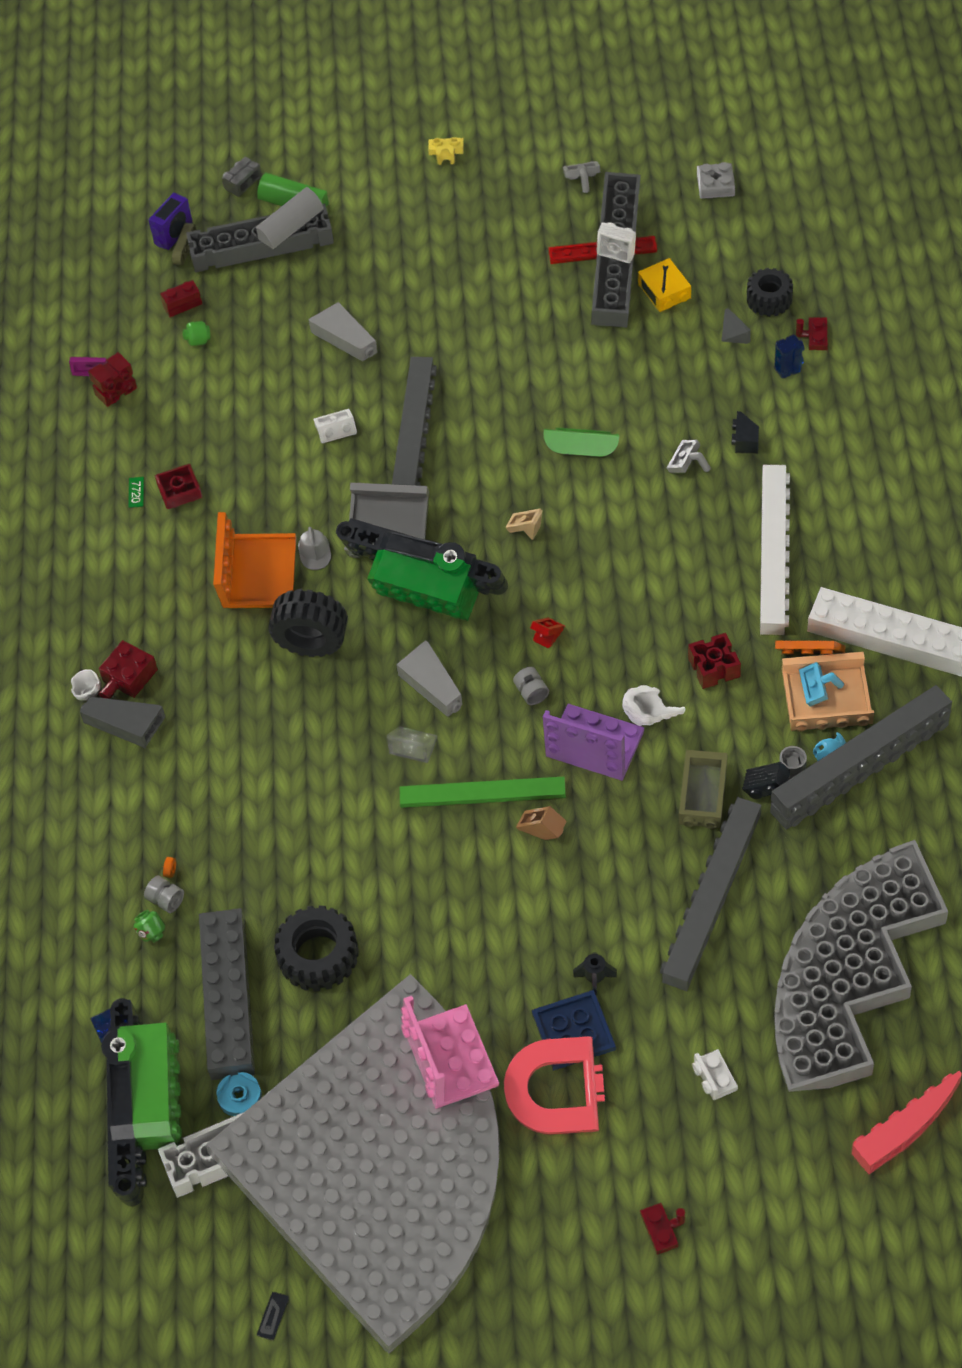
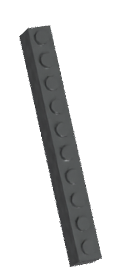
[392,357,437,486]
[660,797,762,991]

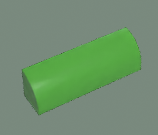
[257,172,329,207]

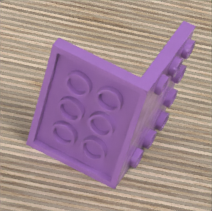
[543,704,644,781]

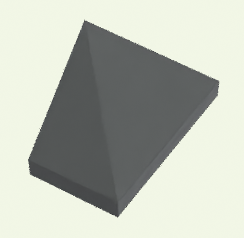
[721,308,751,344]

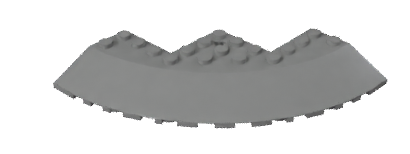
[775,840,948,1092]

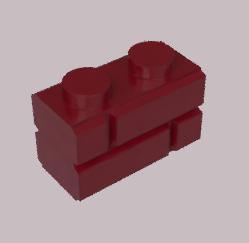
[160,280,202,317]

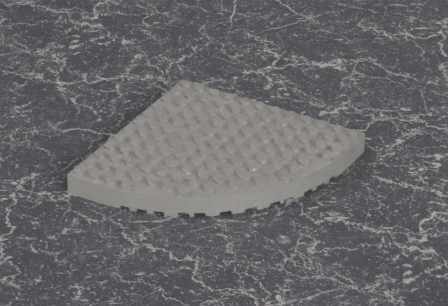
[206,974,499,1354]

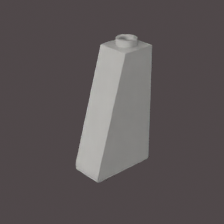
[308,302,377,361]
[397,640,462,717]

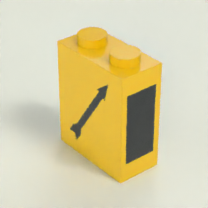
[638,258,691,312]

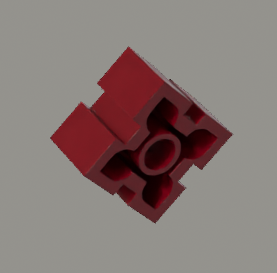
[88,352,137,407]
[688,633,741,689]

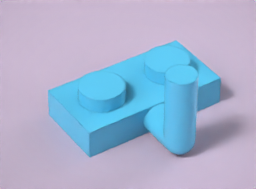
[799,662,844,707]

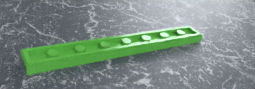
[400,776,566,808]

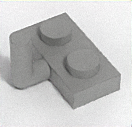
[563,161,601,193]
[667,440,711,473]

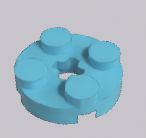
[217,1072,262,1116]

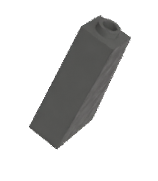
[80,697,165,748]

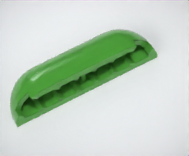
[544,428,619,456]

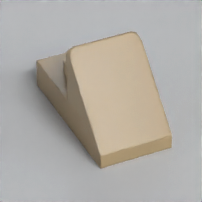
[505,509,543,540]

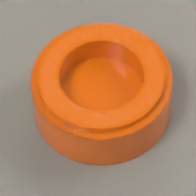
[163,857,176,878]

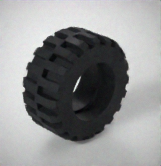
[268,589,348,657]
[274,905,359,991]

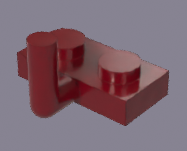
[796,317,828,350]
[640,1203,685,1255]

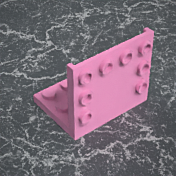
[401,996,499,1109]

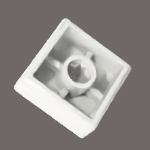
[597,222,636,263]

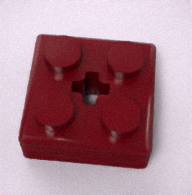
[155,464,203,509]

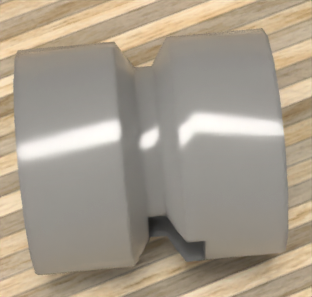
[513,667,549,705]
[779,746,807,780]
[144,875,184,913]

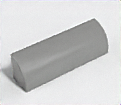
[256,187,323,249]

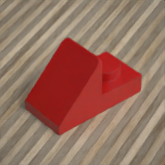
[530,617,565,648]

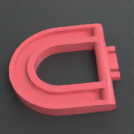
[504,1037,605,1134]

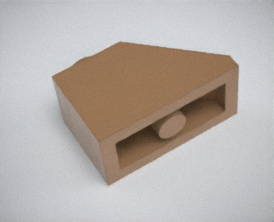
[516,806,567,840]

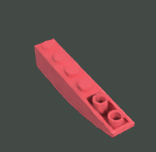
[852,1071,962,1174]

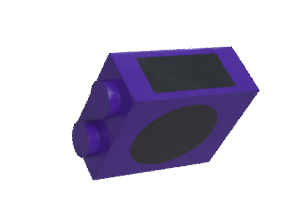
[148,192,193,250]

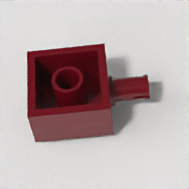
[98,640,158,699]

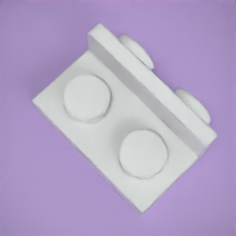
[313,409,357,443]
[692,1049,738,1101]

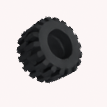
[747,268,793,317]

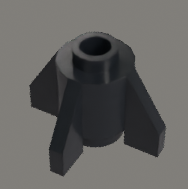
[573,952,617,995]

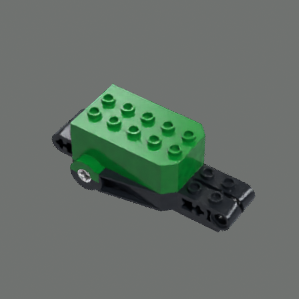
[336,518,508,621]

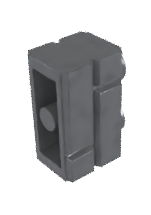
[222,157,262,197]

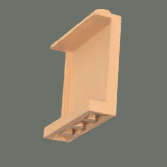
[782,652,874,731]

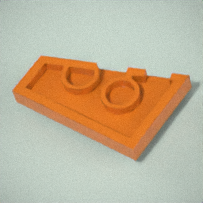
[775,641,845,655]

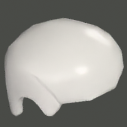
[71,669,101,701]

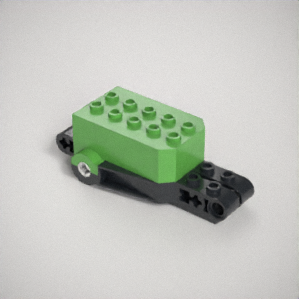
[101,998,182,1206]

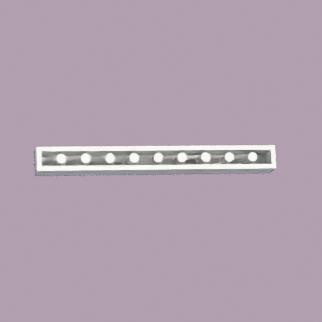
[760,465,790,635]

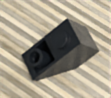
[732,411,759,454]

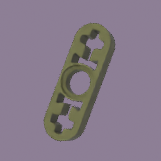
[172,223,196,265]

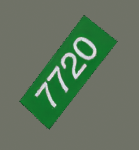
[128,477,144,508]

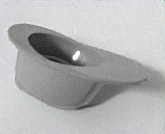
[298,527,331,570]

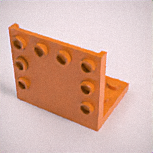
[213,512,296,608]

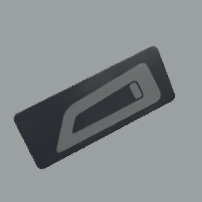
[257,1292,289,1340]

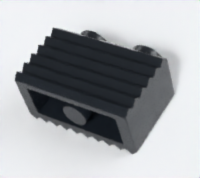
[742,762,790,799]

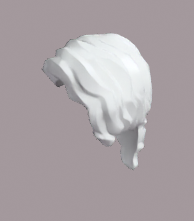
[622,685,686,726]

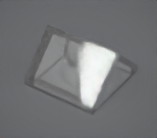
[387,727,438,763]

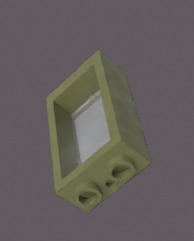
[679,750,728,829]

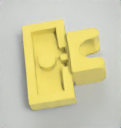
[428,137,464,165]

